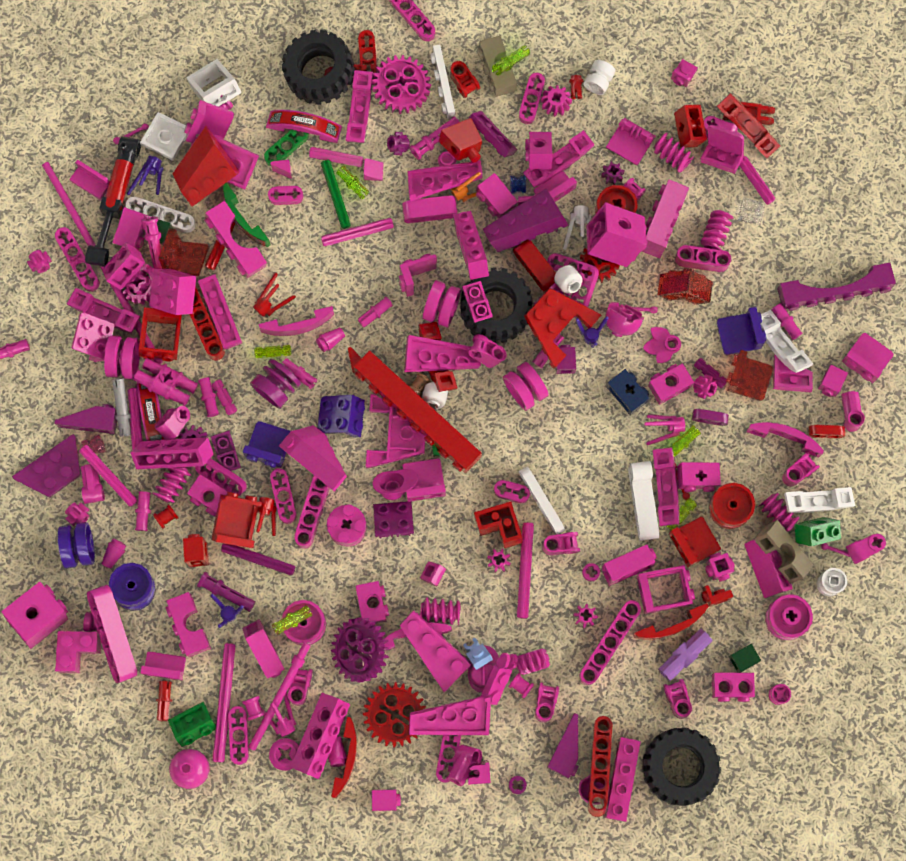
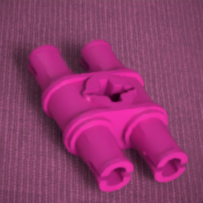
[133,358,198,406]

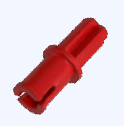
[156,681,172,721]

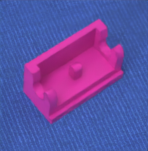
[467,760,491,785]

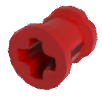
[153,504,179,529]

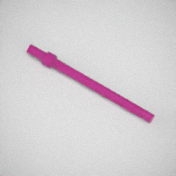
[248,642,311,750]

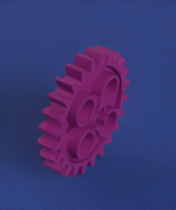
[331,618,389,683]

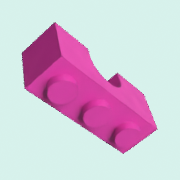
[165,592,211,657]

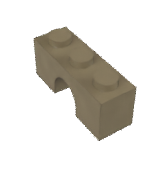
[477,35,517,97]
[754,520,814,584]

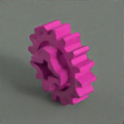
[123,264,155,305]

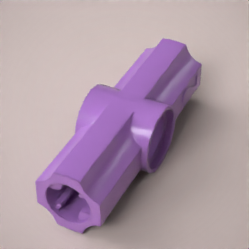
[658,629,713,681]

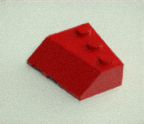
[172,126,240,207]

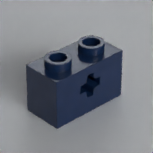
[606,369,649,416]

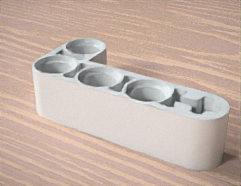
[628,461,659,541]

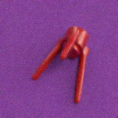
[253,273,296,317]
[256,497,277,536]

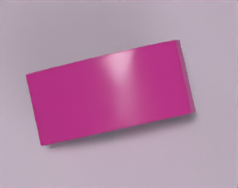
[462,281,493,323]

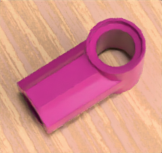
[841,391,865,432]
[81,464,105,504]
[447,744,482,787]

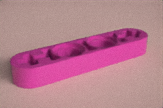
[389,0,435,42]
[55,227,100,292]

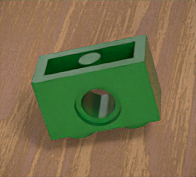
[794,517,841,546]

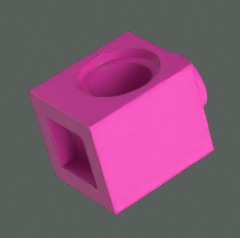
[818,365,848,397]
[372,790,401,811]

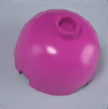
[605,302,644,337]
[169,749,210,789]

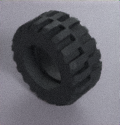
[282,30,355,105]
[460,267,533,343]
[642,727,721,806]

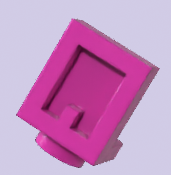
[671,59,698,87]

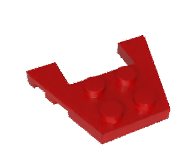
[524,288,602,369]

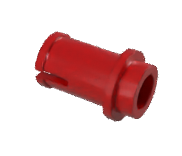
[569,75,584,99]

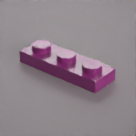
[468,111,518,158]

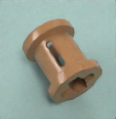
[408,372,431,397]

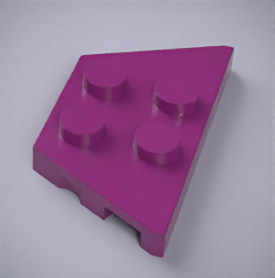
[12,434,81,498]

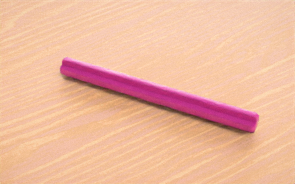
[213,643,236,763]

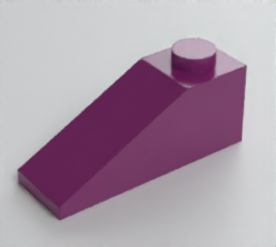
[54,404,117,434]
[547,713,579,779]

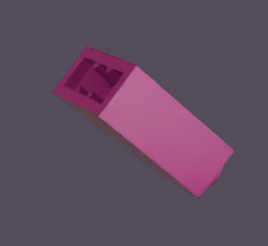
[242,619,285,679]

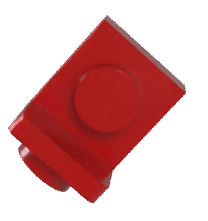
[701,585,734,607]

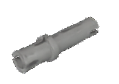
[112,378,131,437]

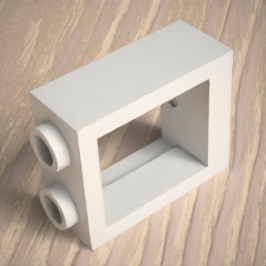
[186,59,241,107]

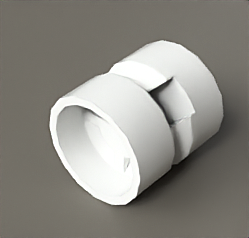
[583,60,616,95]
[816,568,847,597]

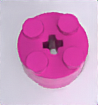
[327,504,367,547]

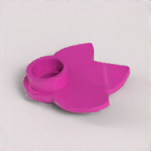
[643,327,681,363]

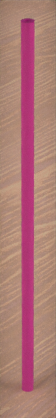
[42,162,163,364]

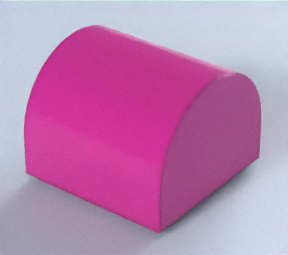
[420,561,446,587]

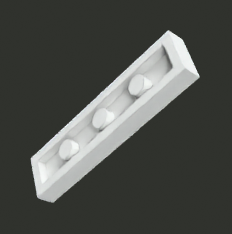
[430,45,455,120]

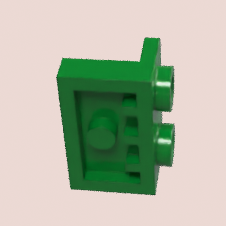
[168,702,216,747]

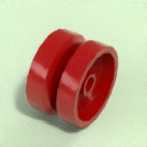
[595,185,638,214]
[709,483,756,529]

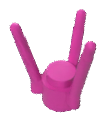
[644,415,685,445]
[261,692,296,738]

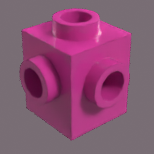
[705,552,735,582]

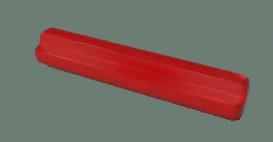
[205,222,235,271]

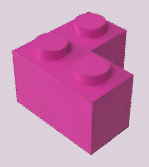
[55,631,101,673]

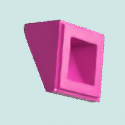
[364,158,384,181]
[271,160,292,179]

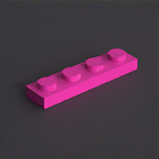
[198,274,242,350]

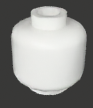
[554,265,582,294]
[422,382,448,410]

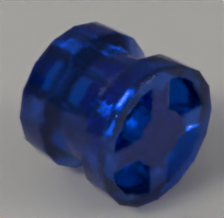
[510,175,526,194]

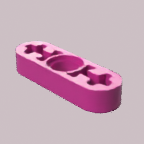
[519,73,545,124]
[195,458,247,497]
[270,468,297,524]
[228,706,249,765]
[436,735,461,783]

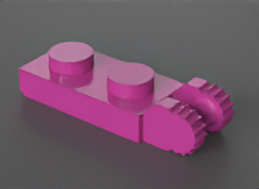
[480,653,519,705]

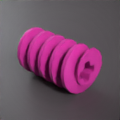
[654,132,694,173]
[700,210,734,250]
[152,467,191,503]
[758,492,800,532]
[420,597,461,625]

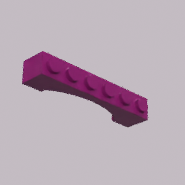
[777,262,896,311]

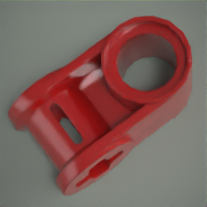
[450,61,481,98]

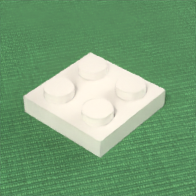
[140,112,187,161]

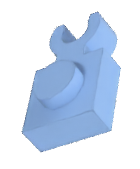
[463,638,493,670]

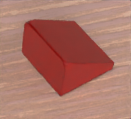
[348,347,361,373]

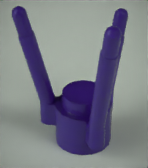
[127,156,164,195]
[576,316,609,348]
[210,594,244,628]

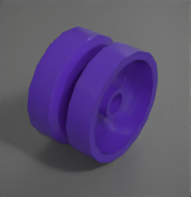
[58,522,95,569]
[109,563,156,611]

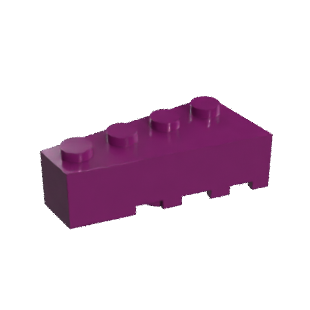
[483,189,569,252]

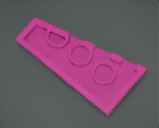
[407,160,483,201]
[404,335,481,372]
[400,610,471,692]
[409,695,491,735]

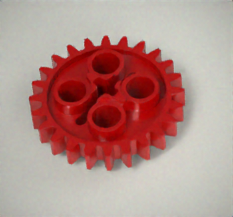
[363,682,426,748]

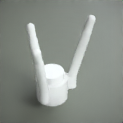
[563,205,591,250]

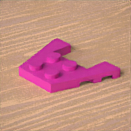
[366,394,425,469]

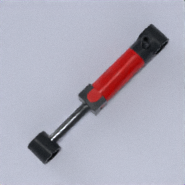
[85,136,141,267]

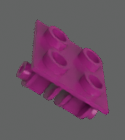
[373,501,414,539]

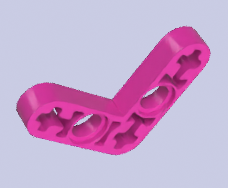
[547,253,599,318]

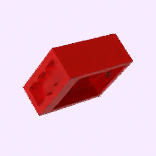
[139,307,182,362]

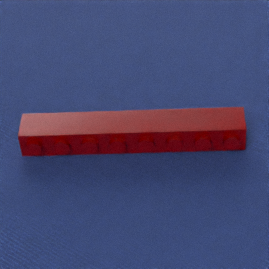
[354,350,482,474]

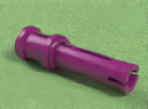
[197,571,256,612]

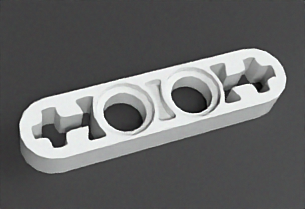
[126,197,196,233]
[519,467,565,535]

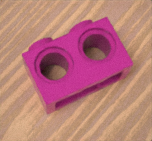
[102,243,145,290]
[712,673,755,702]

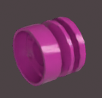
[250,358,301,409]

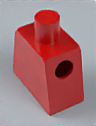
[439,118,482,163]

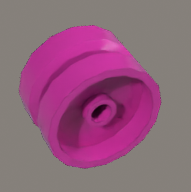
[422,280,461,328]
[104,336,140,379]
[503,361,549,411]
[765,594,813,641]
[281,600,327,646]

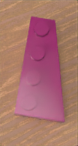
[642,179,689,259]

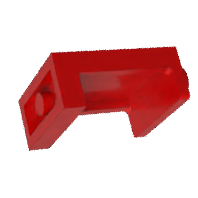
[211,492,262,548]

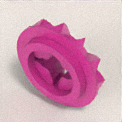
[269,738,299,771]

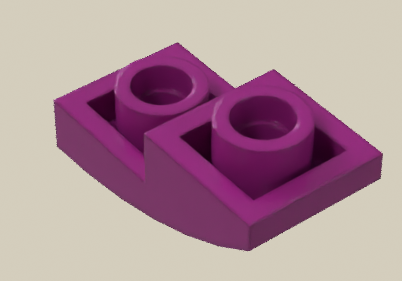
[211,430,241,471]

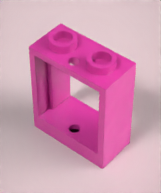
[601,545,656,586]
[636,565,695,614]

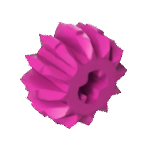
[541,84,572,117]
[517,649,550,675]

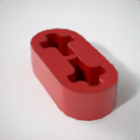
[809,425,845,439]

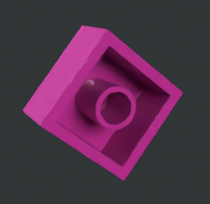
[149,269,196,315]

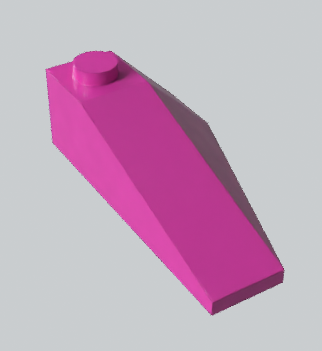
[279,425,347,492]

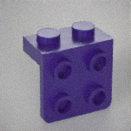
[717,307,766,355]
[317,395,365,437]
[243,421,291,468]

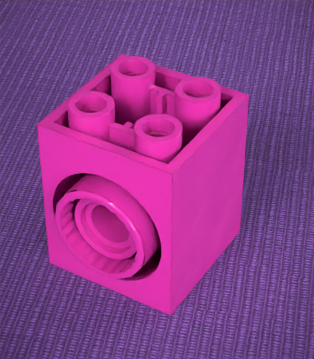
[586,202,648,267]
[1,582,68,650]

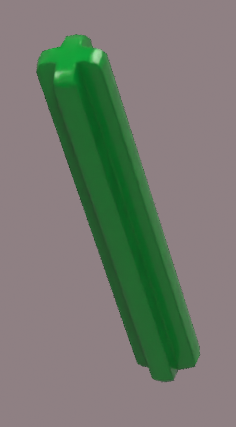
[321,160,351,229]

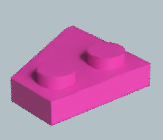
[773,354,813,392]

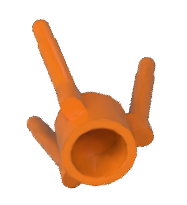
[450,172,481,202]

